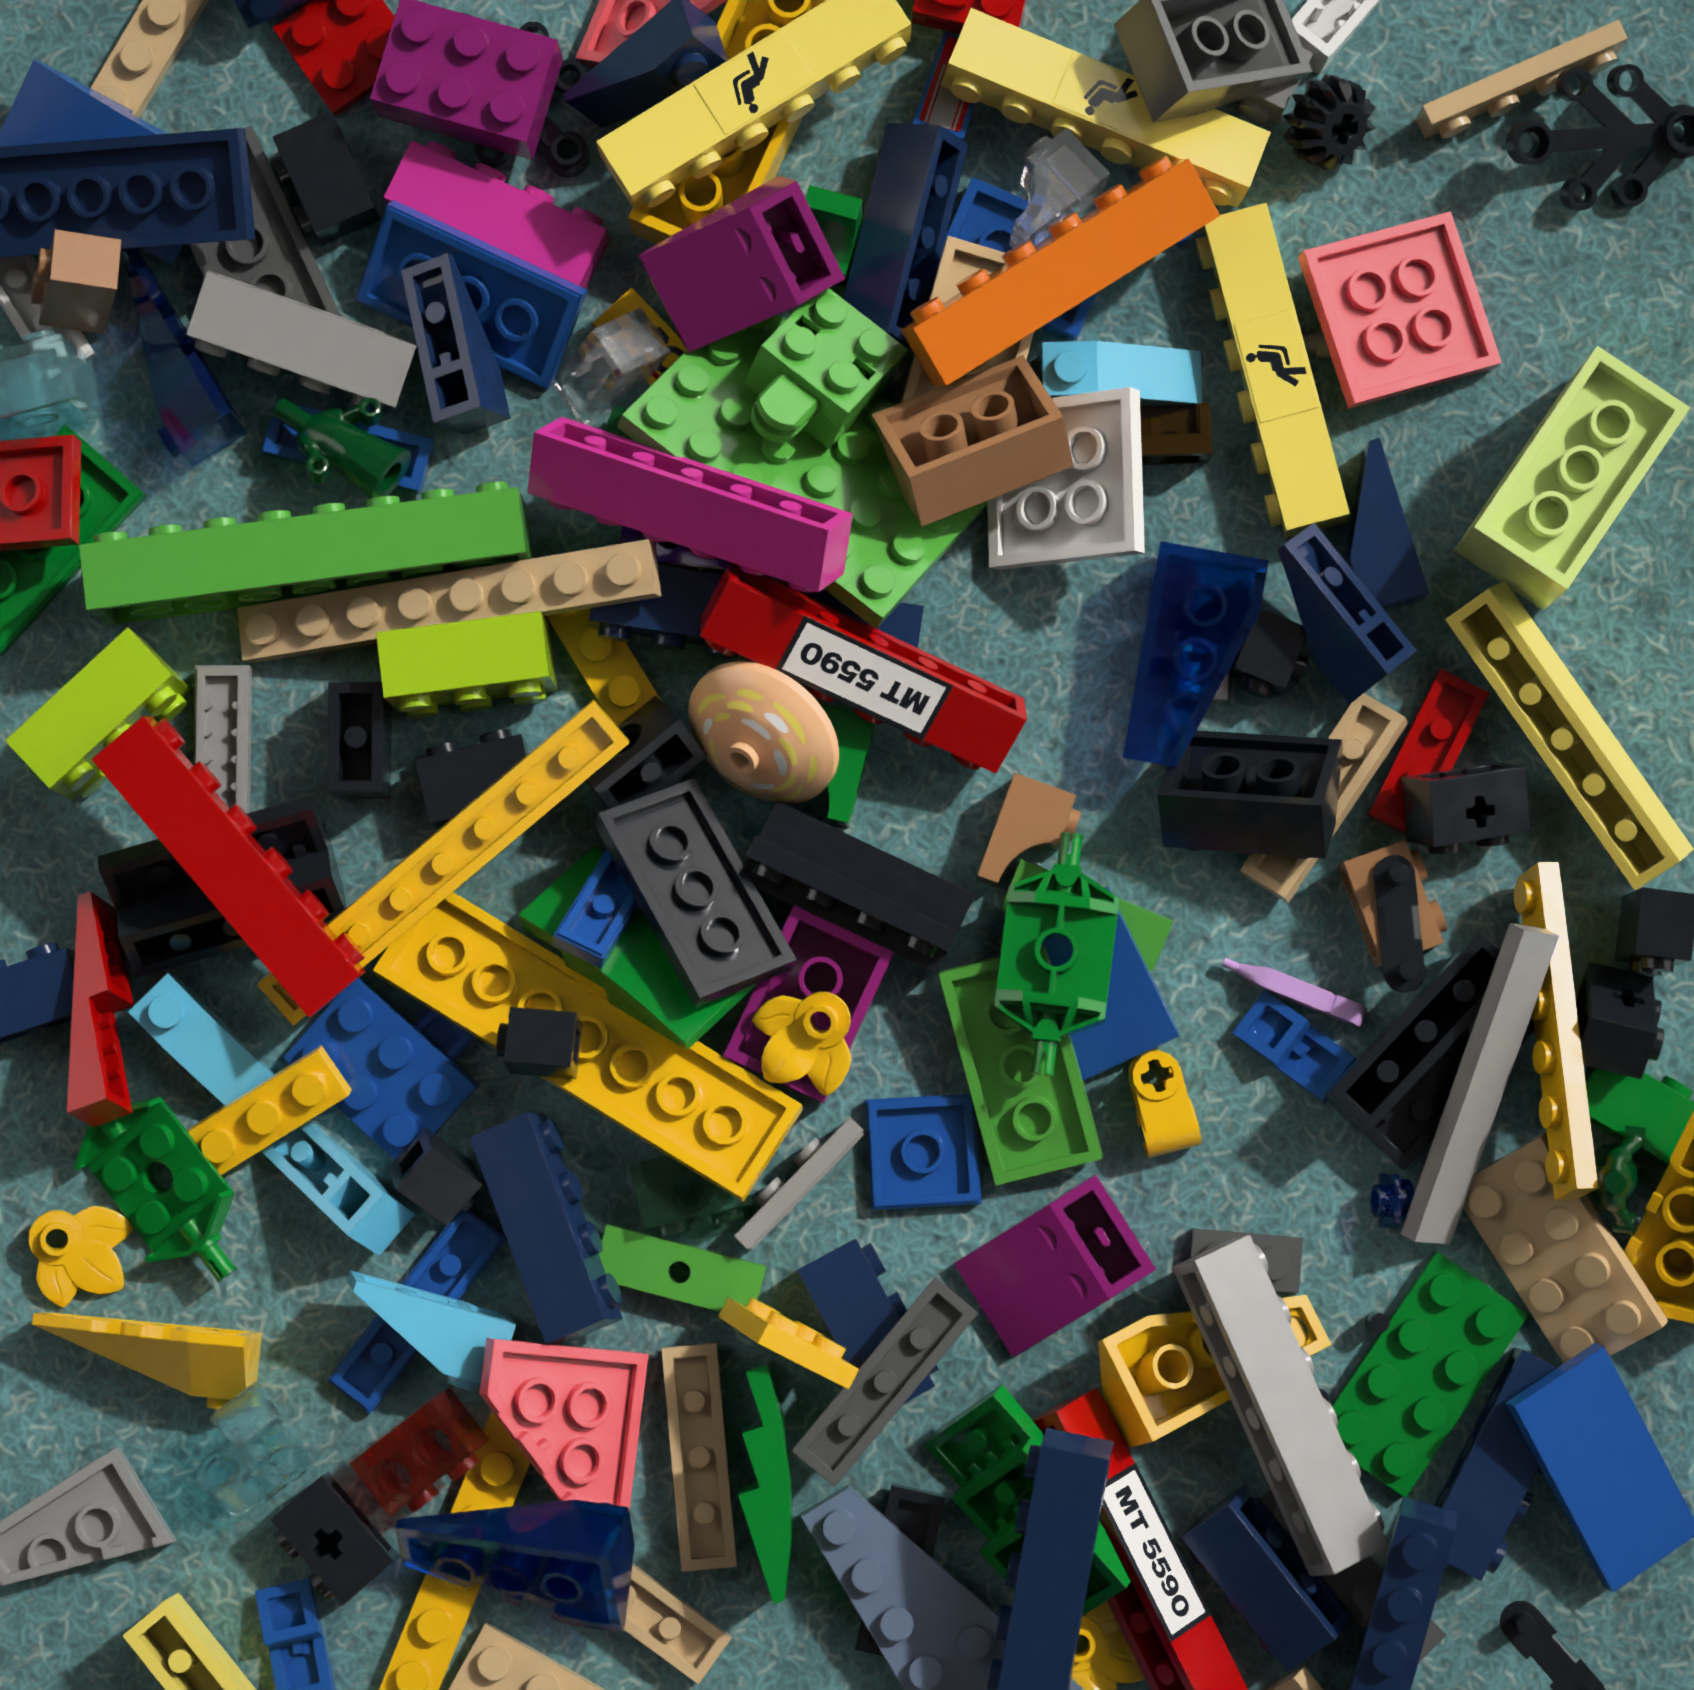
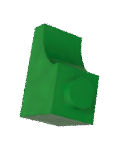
[806,185,863,290]
[819,703,875,828]

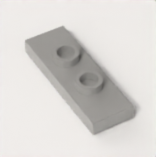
[193,665,252,814]
[734,1117,864,1250]

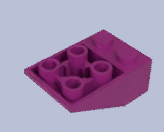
[638,176,845,352]
[953,1175,1156,1357]

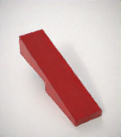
[67,891,134,1127]

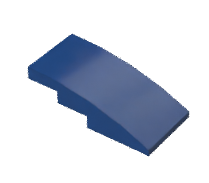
[0,59,183,264]

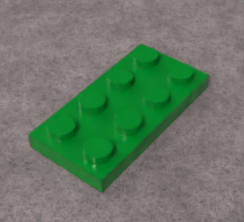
[1331,1251,1529,1497]

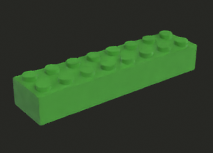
[79,481,534,626]

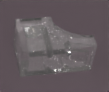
[1009,127,1110,248]
[552,307,671,424]

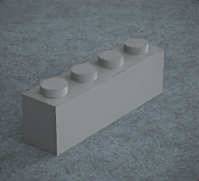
[186,270,416,412]

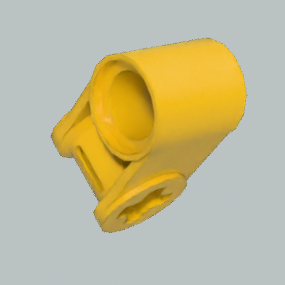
[1128,1049,1202,1159]

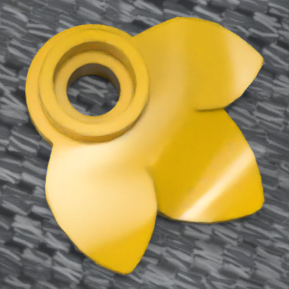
[752,992,852,1096]
[28,1206,133,1307]
[1072,1601,1145,1690]

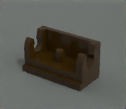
[1140,403,1213,465]

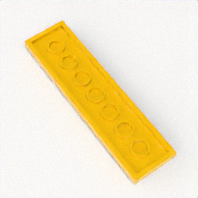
[373,892,803,1202]

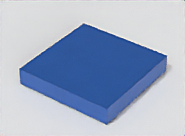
[865,1094,981,1210]

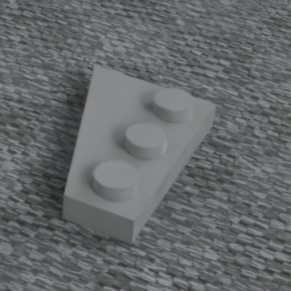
[0,1446,177,1586]

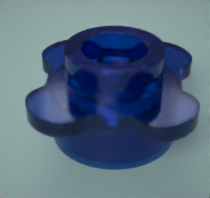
[1370,1173,1414,1229]

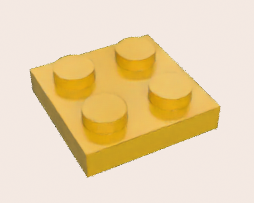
[718,1297,859,1389]

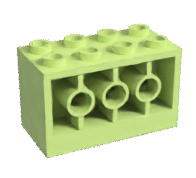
[1453,346,1690,611]

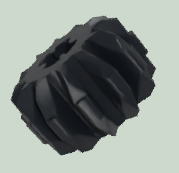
[1282,74,1376,170]

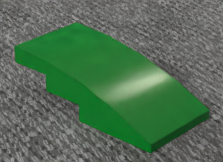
[518,846,758,1050]
[738,1360,793,1604]
[923,1384,1130,1615]

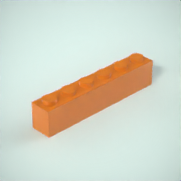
[900,156,1220,386]

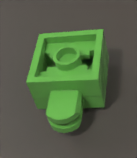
[743,288,908,449]

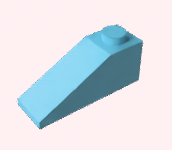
[1040,341,1202,406]
[128,973,274,1105]
[261,1120,415,1256]
[347,1270,516,1391]

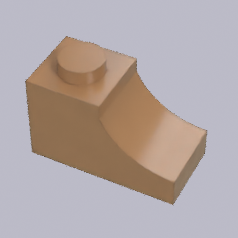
[976,773,1082,887]

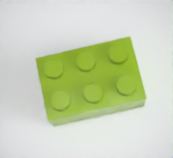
[376,611,558,719]
[5,627,192,800]

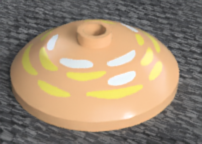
[688,661,839,804]

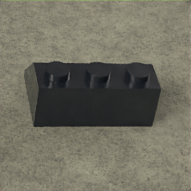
[1158,729,1343,859]

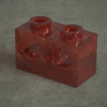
[350,1387,489,1517]

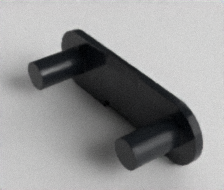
[1373,855,1425,993]
[1500,1601,1606,1690]

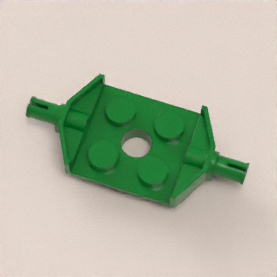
[994,832,1120,1077]
[74,1097,237,1283]

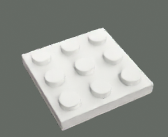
[987,387,1145,570]

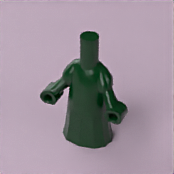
[272,398,412,499]
[1590,1125,1646,1235]

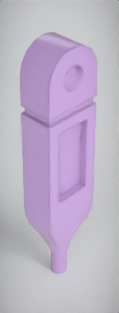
[1222,958,1367,1028]

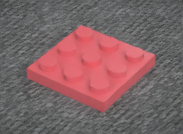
[1298,211,1502,409]

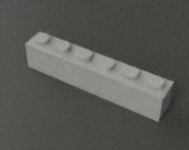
[1172,1234,1389,1576]

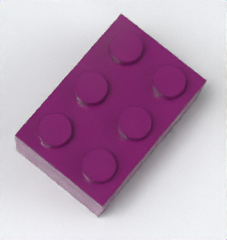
[370,0,563,160]
[723,905,894,1105]

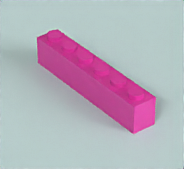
[527,417,853,592]

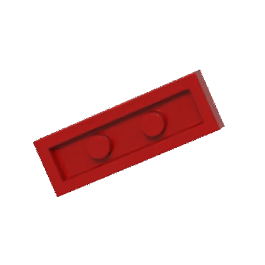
[1366,668,1490,835]

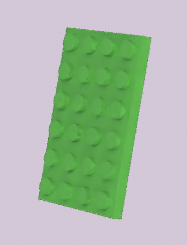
[617,314,989,630]

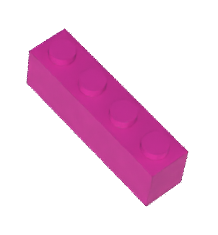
[383,140,610,289]

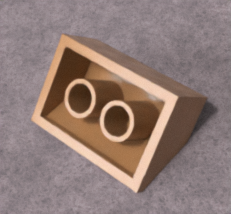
[872,355,1074,527]

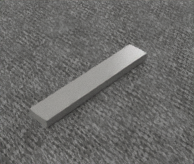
[1401,923,1560,1244]

